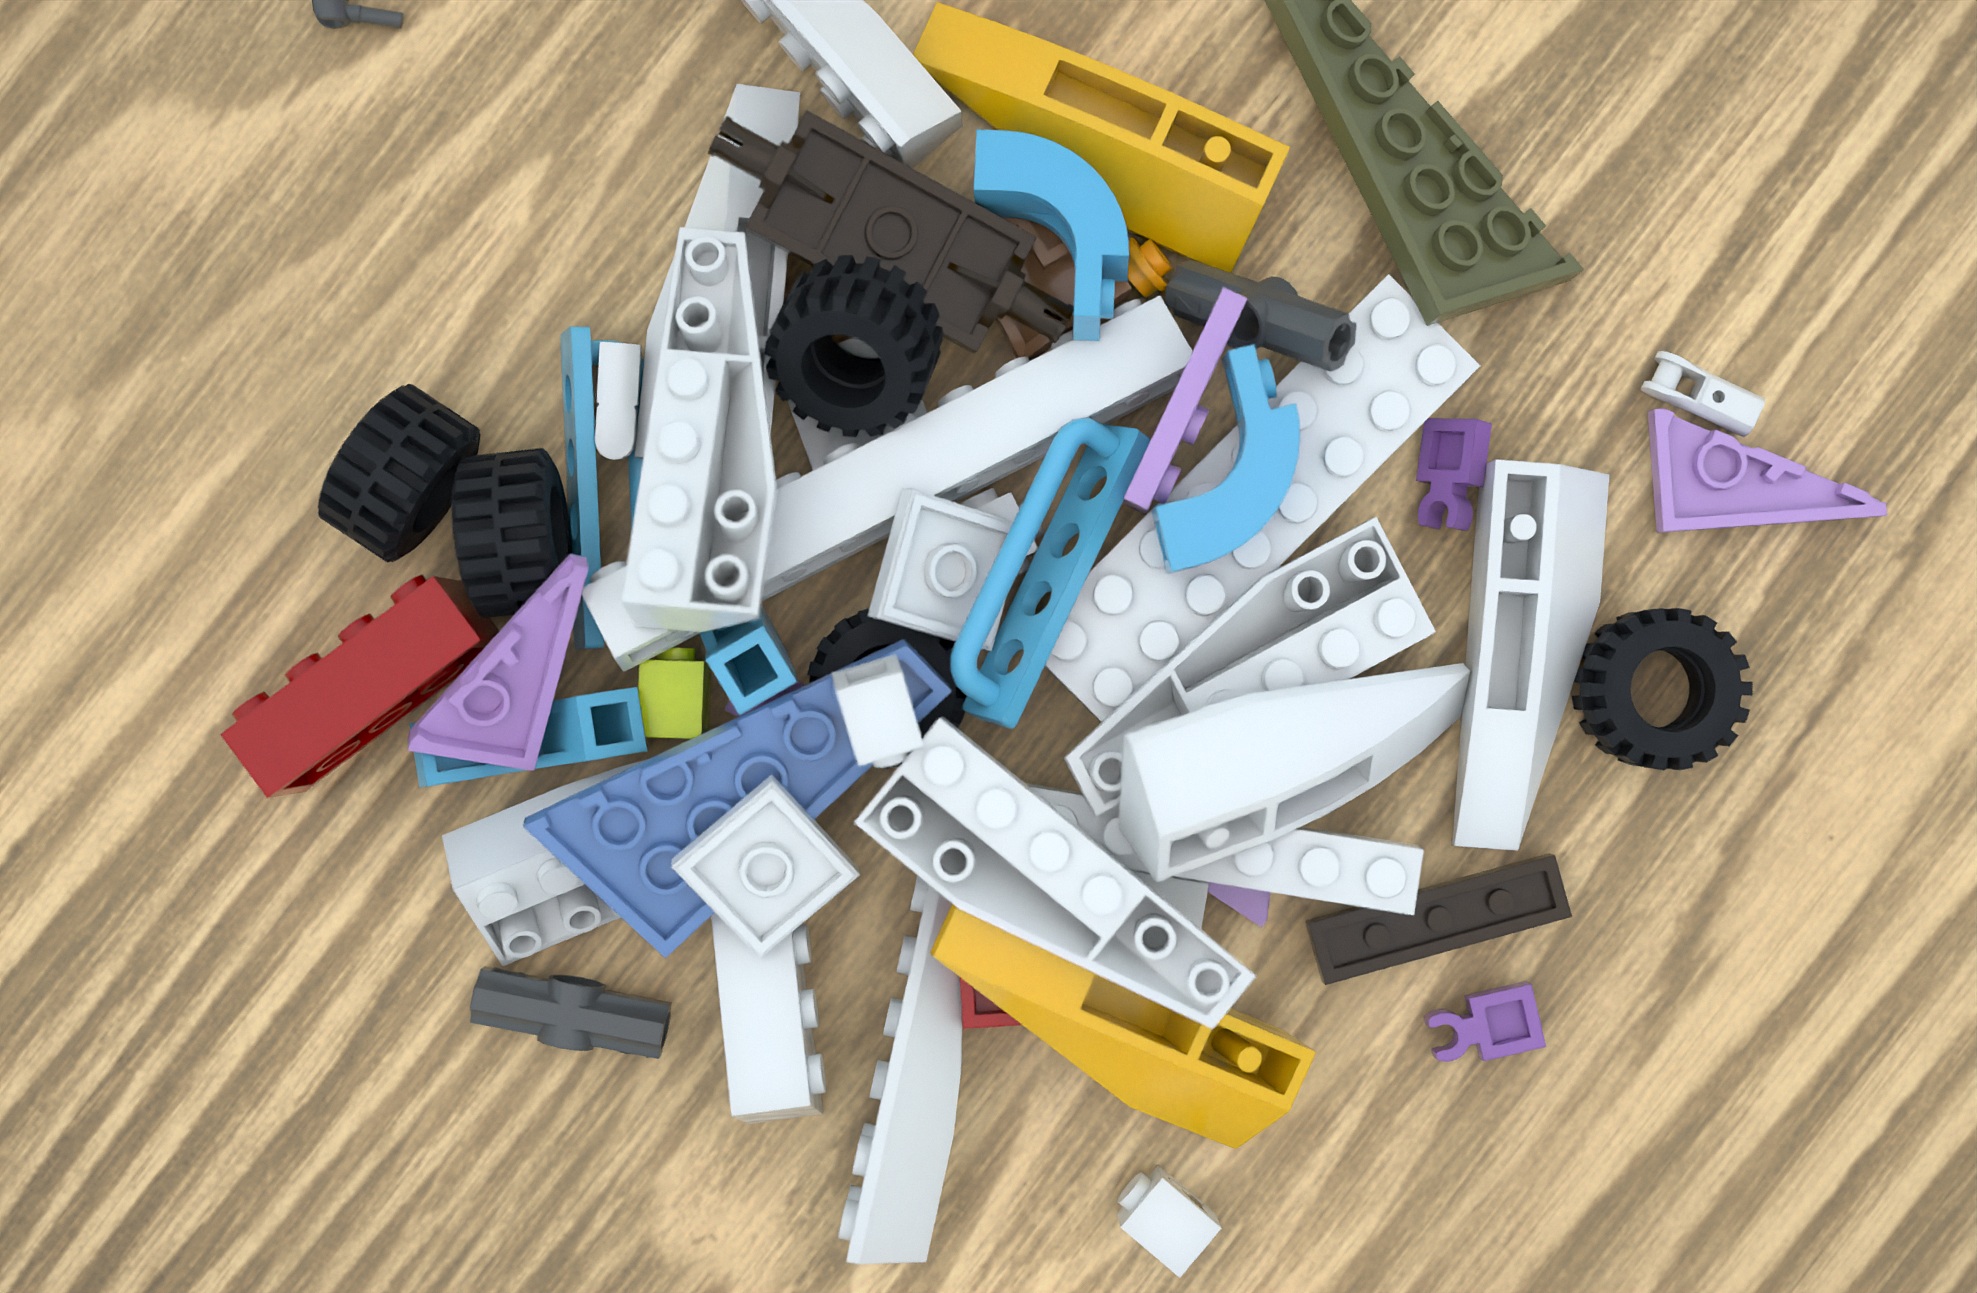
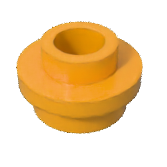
[1127,237,1173,298]

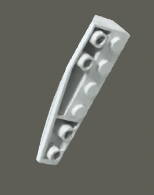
[741,0,962,168]
[634,84,800,458]
[621,227,777,632]
[1452,460,1609,851]
[1063,517,1436,816]
[1119,663,1470,882]
[854,717,1256,1029]
[442,759,648,966]
[838,875,963,1264]

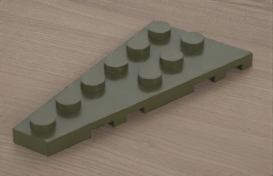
[1265,0,1584,326]

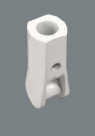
[595,342,642,460]
[1641,351,1765,437]

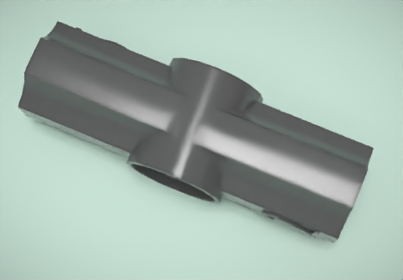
[1165,259,1357,372]
[470,966,672,1059]

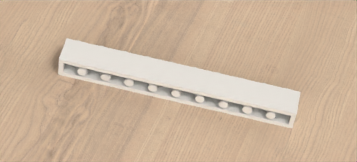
[582,295,1193,672]

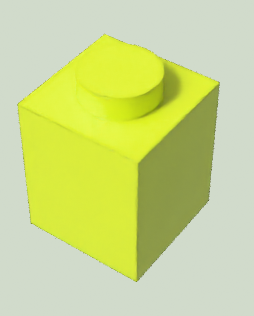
[638,648,711,739]

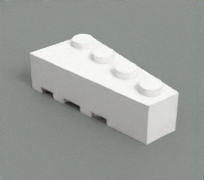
[711,913,826,1124]

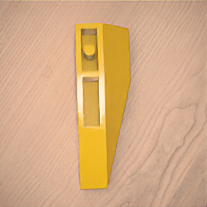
[913,2,1290,273]
[930,904,1317,1149]

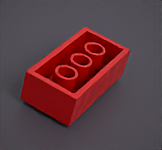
[220,575,499,798]

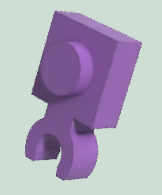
[1416,418,1492,531]
[1424,981,1546,1062]

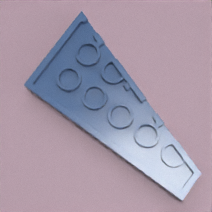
[523,639,952,958]

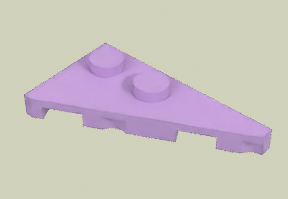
[1123,287,1247,515]
[1647,408,1887,533]
[408,554,588,771]

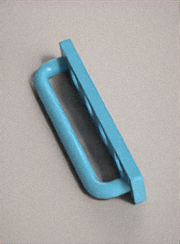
[560,326,644,650]
[950,418,1151,729]

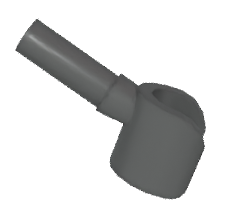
[312,0,404,29]

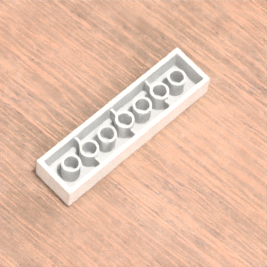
[1045,274,1480,723]

